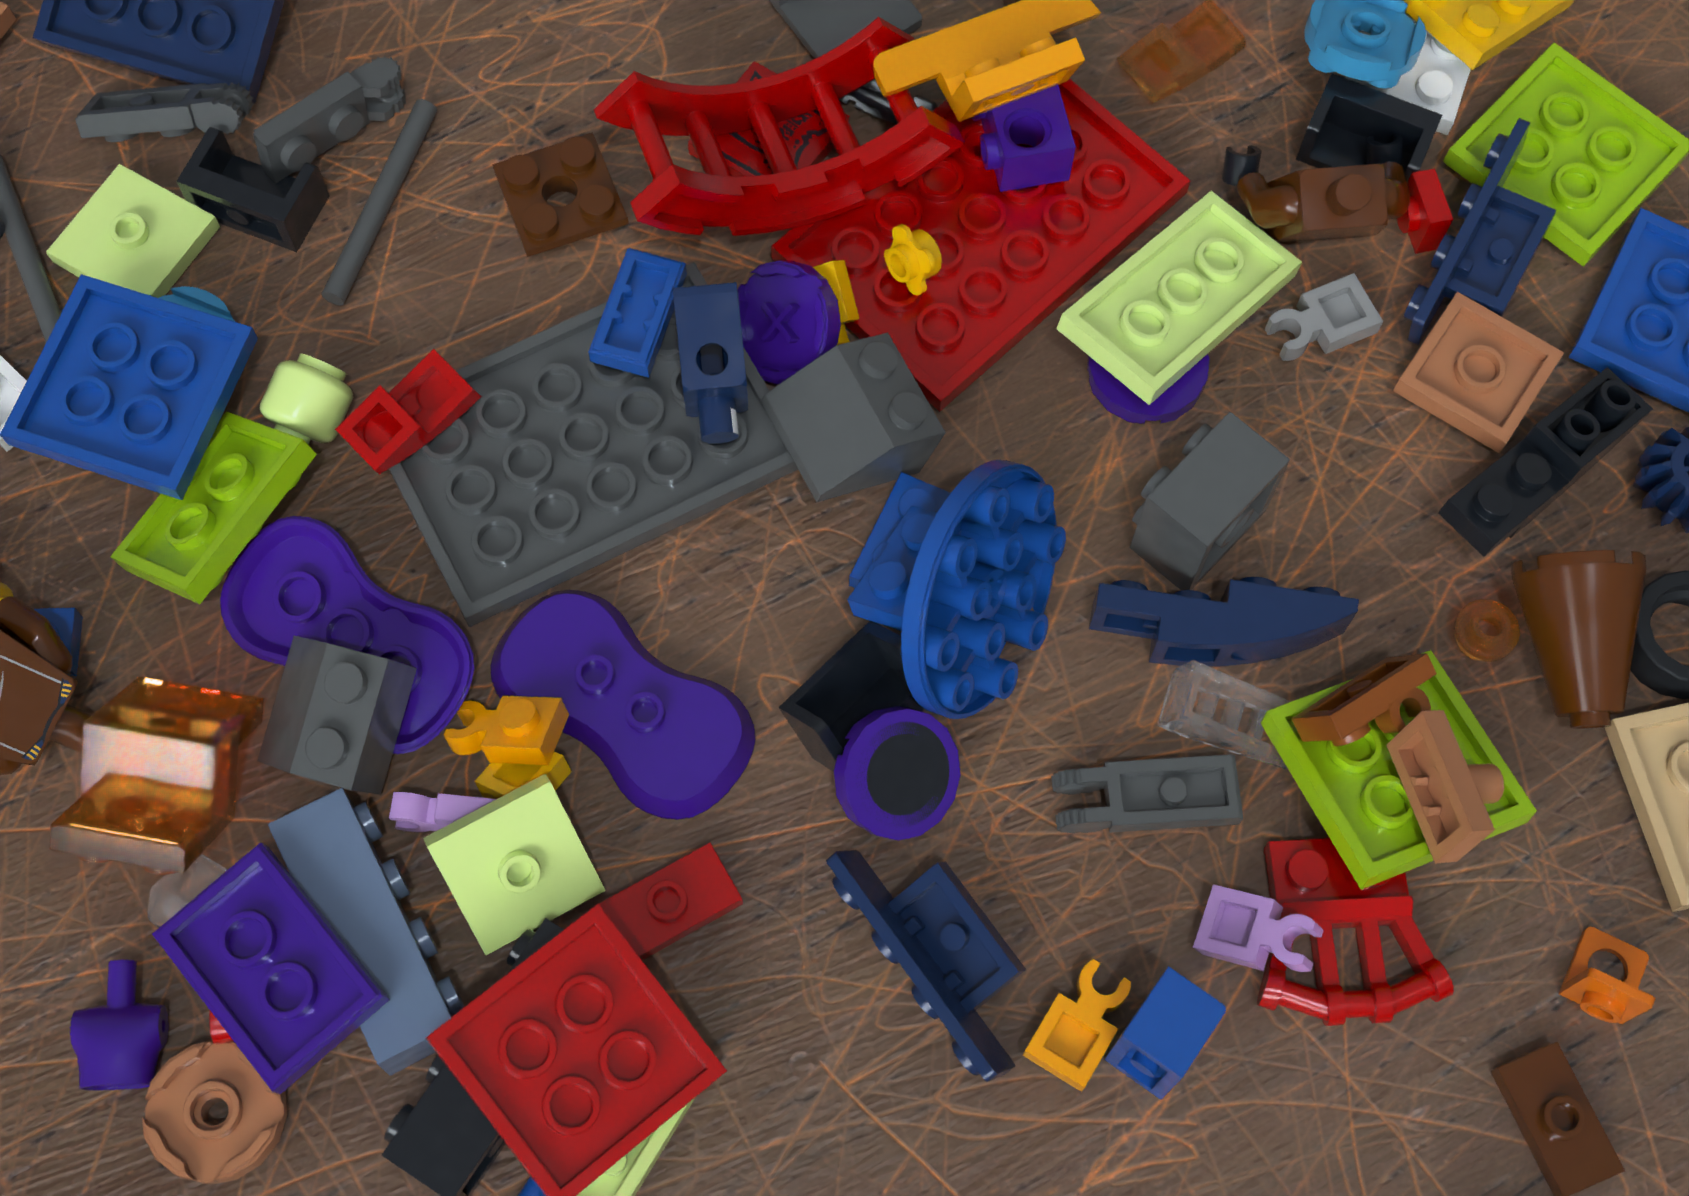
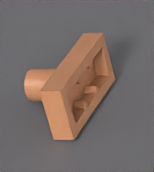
[1386,710,1504,863]

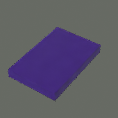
[152,842,390,1094]

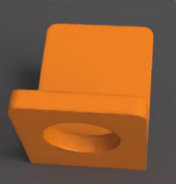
[1559,927,1655,1025]

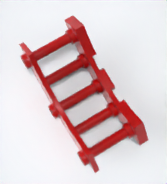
[593,16,965,236]

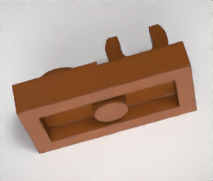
[1291,653,1437,746]

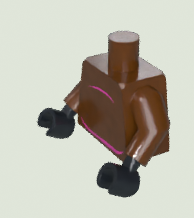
[1222,134,1410,243]

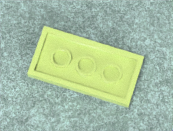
[1056,191,1302,405]

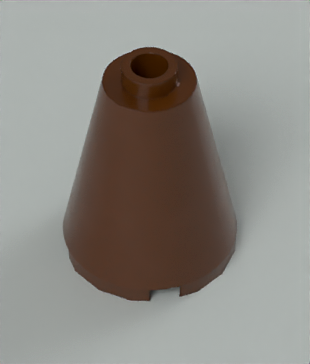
[1511,550,1647,729]

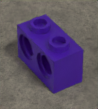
[972,85,1076,192]

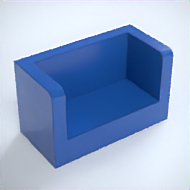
[1104,966,1226,1100]

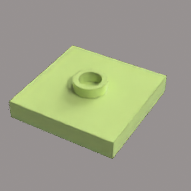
[46,164,220,298]
[423,774,606,955]

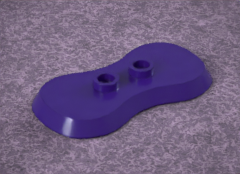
[220,516,474,754]
[490,589,756,820]

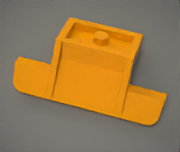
[873,0,1101,122]

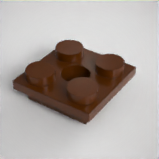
[492,132,629,257]

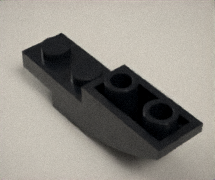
[1438,367,1653,557]

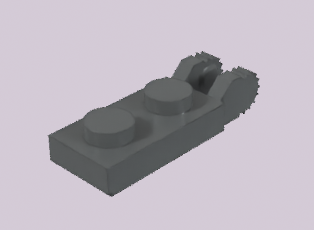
[253,56,406,184]
[75,82,254,142]
[1051,754,1243,834]

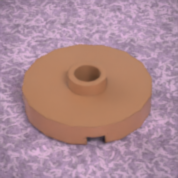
[142,1041,287,1185]

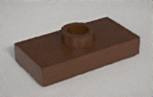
[1490,1042,1625,1196]

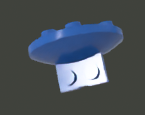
[847,460,1066,719]

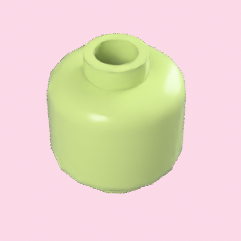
[260,353,353,445]

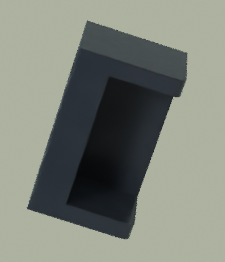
[1296,73,1442,182]
[176,127,329,252]
[778,621,924,772]

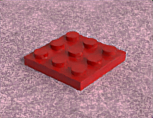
[426,904,727,1196]

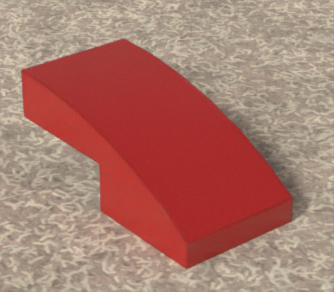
[335,349,482,474]

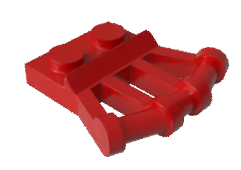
[1257,838,1454,1026]

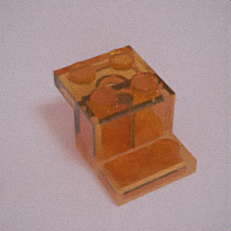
[50,676,264,875]

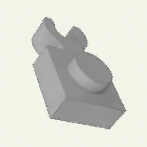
[1265,273,1383,361]

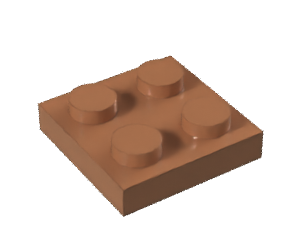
[1393,291,1564,454]

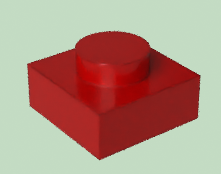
[1396,168,1453,254]

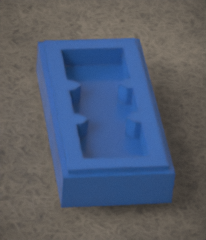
[588,248,687,378]

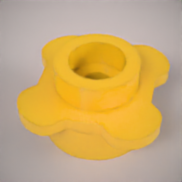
[884,224,942,295]

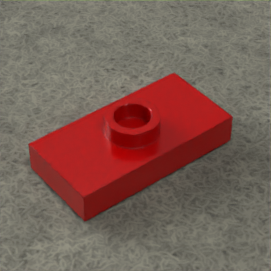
[592,843,743,960]

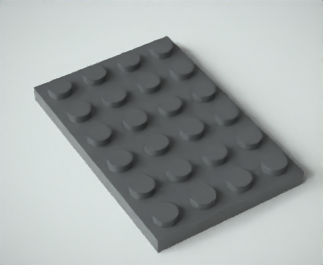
[389,262,798,627]

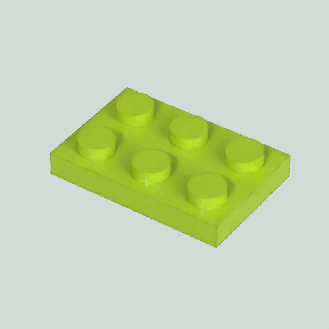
[110,411,317,605]

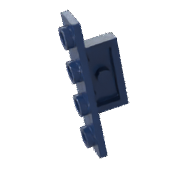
[1404,118,1556,345]
[826,850,1026,1082]

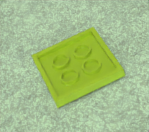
[1443,42,1689,267]
[1261,650,1537,890]

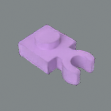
[389,792,496,832]
[1193,884,1324,972]

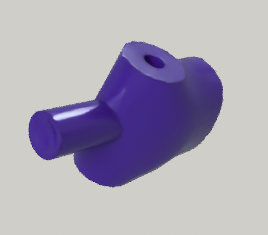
[70,960,169,1091]

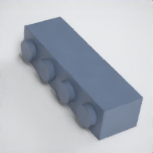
[268,788,465,1076]

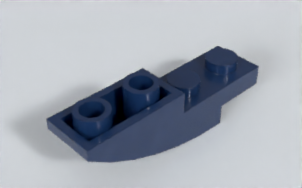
[1089,577,1359,667]

